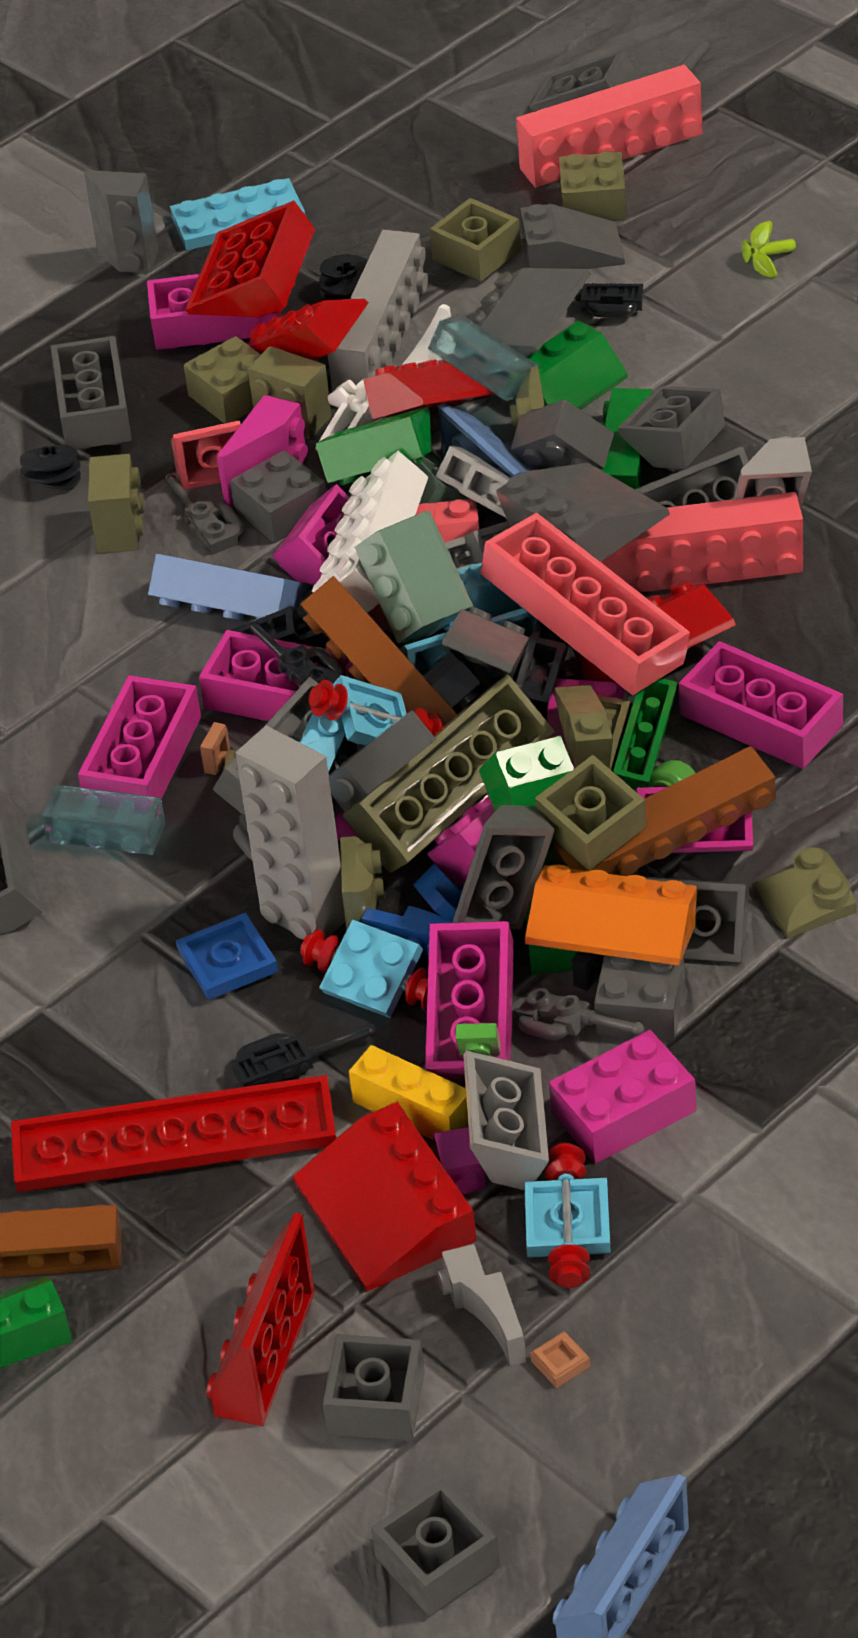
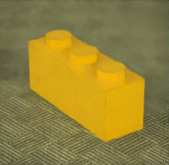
[349,1045,469,1140]

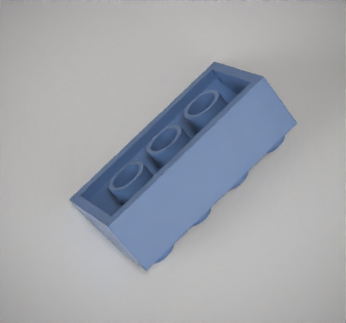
[438,403,534,478]
[148,554,308,621]
[553,1474,689,1638]

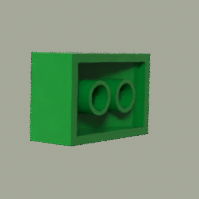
[479,736,574,868]

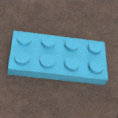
[170,178,305,251]

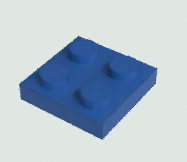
[176,913,278,1000]

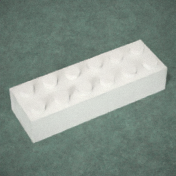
[312,451,428,613]

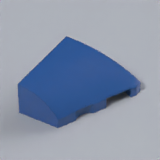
[413,864,463,921]

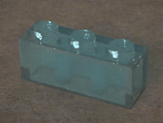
[428,314,538,401]
[42,785,166,855]

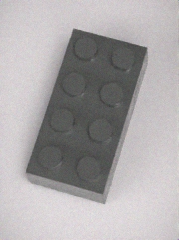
[50,336,132,450]

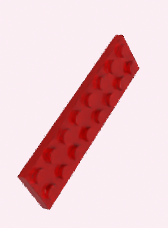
[11,1075,336,1192]

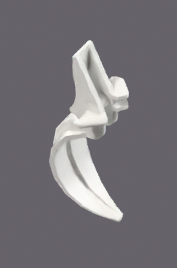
[315,304,454,450]

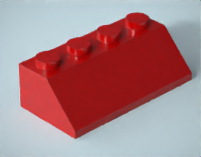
[247,298,369,360]
[363,356,506,420]
[572,581,736,682]

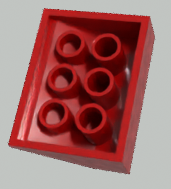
[185,200,315,318]
[293,1101,477,1292]
[207,1213,315,1426]

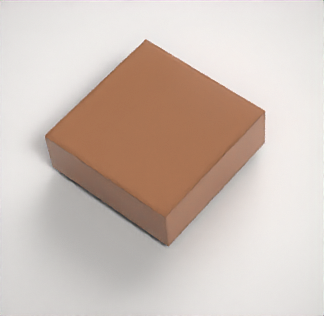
[200,722,230,775]
[530,1331,591,1389]

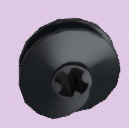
[318,254,368,301]
[20,445,81,489]

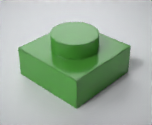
[455,1023,501,1056]

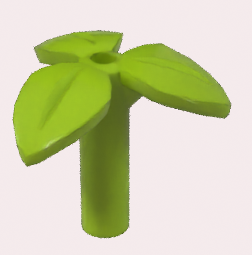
[741,221,796,278]

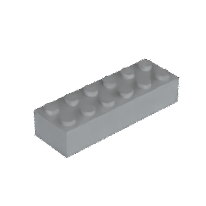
[328,230,428,392]
[235,725,346,940]

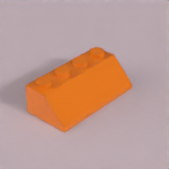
[525,864,697,966]

